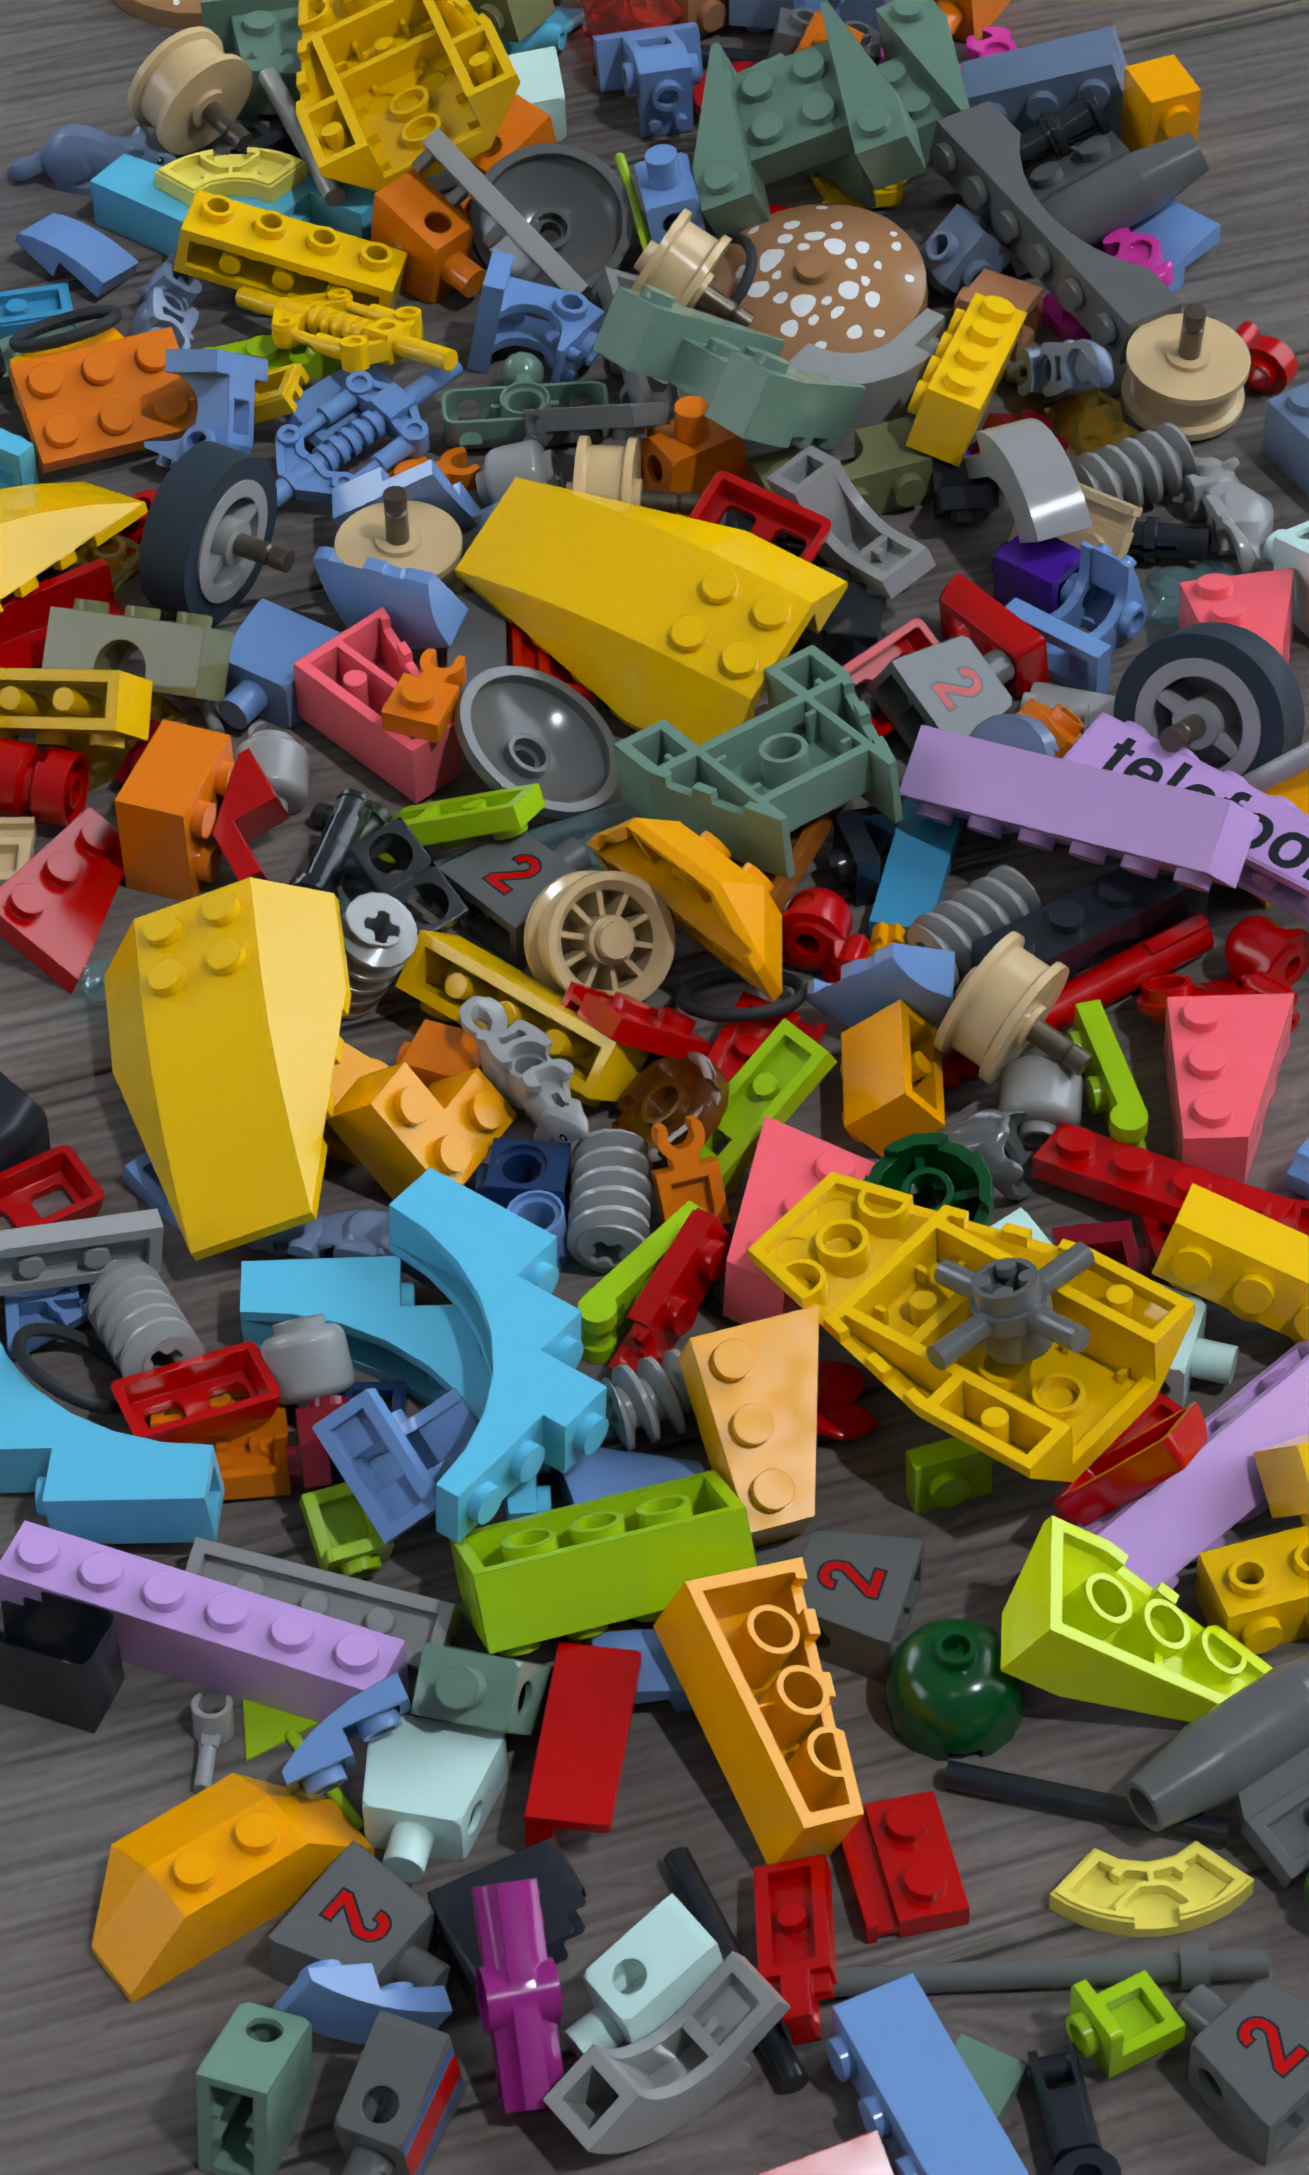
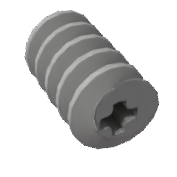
[1071,423,1197,508]
[906,865,1042,988]
[341,892,418,1019]
[567,1129,653,1274]
[86,1261,205,1378]
[602,1349,695,1451]

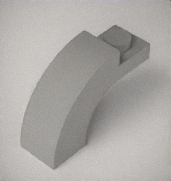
[789,308,945,428]
[964,418,1093,543]
[765,445,936,600]
[543,1951,791,2155]

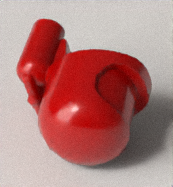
[781,887,871,984]
[1224,915,1309,1033]

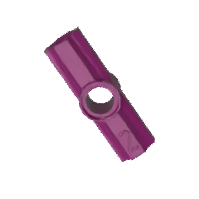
[471,1878,564,2114]

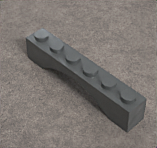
[929,100,1182,365]

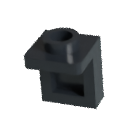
[932,457,999,525]
[829,806,895,907]

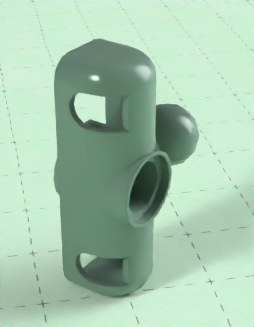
[441,351,609,450]

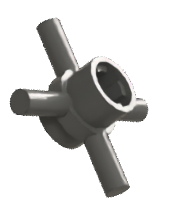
[926,1242,1095,1370]

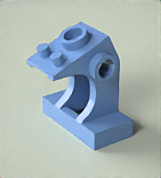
[592,22,703,138]
[466,250,605,383]
[144,349,268,468]
[1005,541,1147,694]
[312,1388,478,1544]

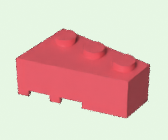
[293,607,461,804]
[723,1116,876,1324]

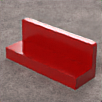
[0,558,125,669]
[524,1642,642,1848]

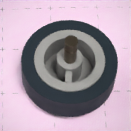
[139,441,295,624]
[1114,622,1305,776]

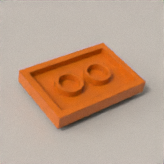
[9,326,204,474]

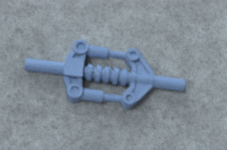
[275,361,463,508]

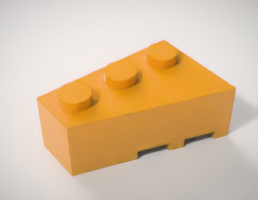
[678,1305,819,1547]

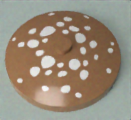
[709,203,928,362]

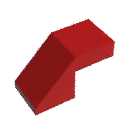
[212,748,290,881]

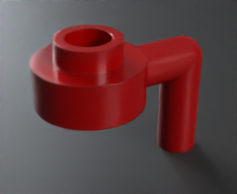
[1235,321,1298,395]

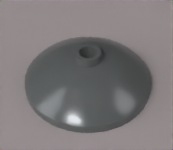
[470,143,633,291]
[454,666,619,819]

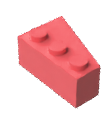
[1179,568,1294,665]
[1163,993,1295,1184]

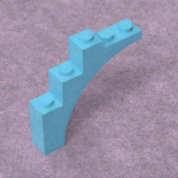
[90,153,439,257]
[389,1168,609,1543]
[240,1256,552,1521]
[0,1342,225,1544]

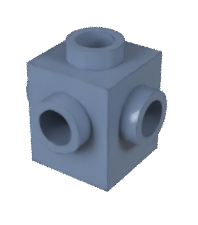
[919,204,1016,298]

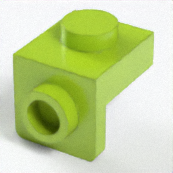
[906,1437,999,1514]
[299,1482,395,1579]
[1065,1970,1186,2079]

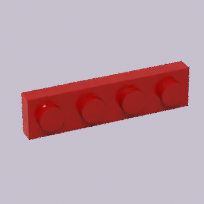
[1032,1123,1296,1227]

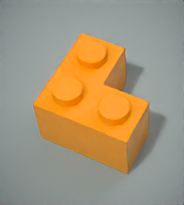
[326,1062,517,1200]

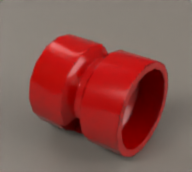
[0,738,90,828]

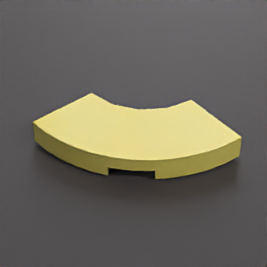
[154,147,308,206]
[1049,1841,1255,1937]

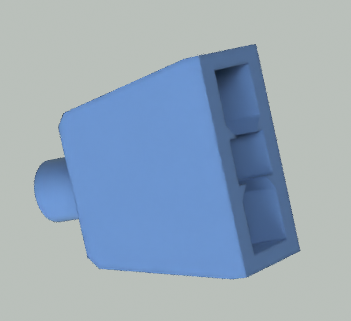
[634,144,705,244]
[218,598,341,729]

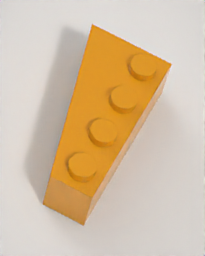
[653,1557,864,1864]

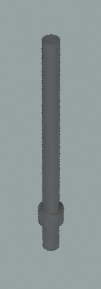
[834,1944,1269,1997]

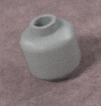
[476,439,564,506]
[233,729,309,815]
[998,1048,1083,1149]
[261,1313,355,1409]

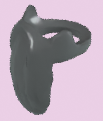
[938,1109,1033,1200]

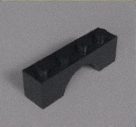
[971,867,1209,981]

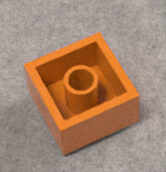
[114,719,235,901]

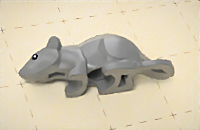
[1183,456,1274,574]
[459,996,589,1143]

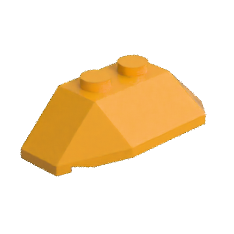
[587,818,782,1002]
[91,1773,375,2004]

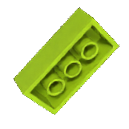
[449,1470,757,1656]

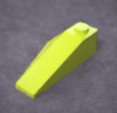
[1000,1515,1272,1722]

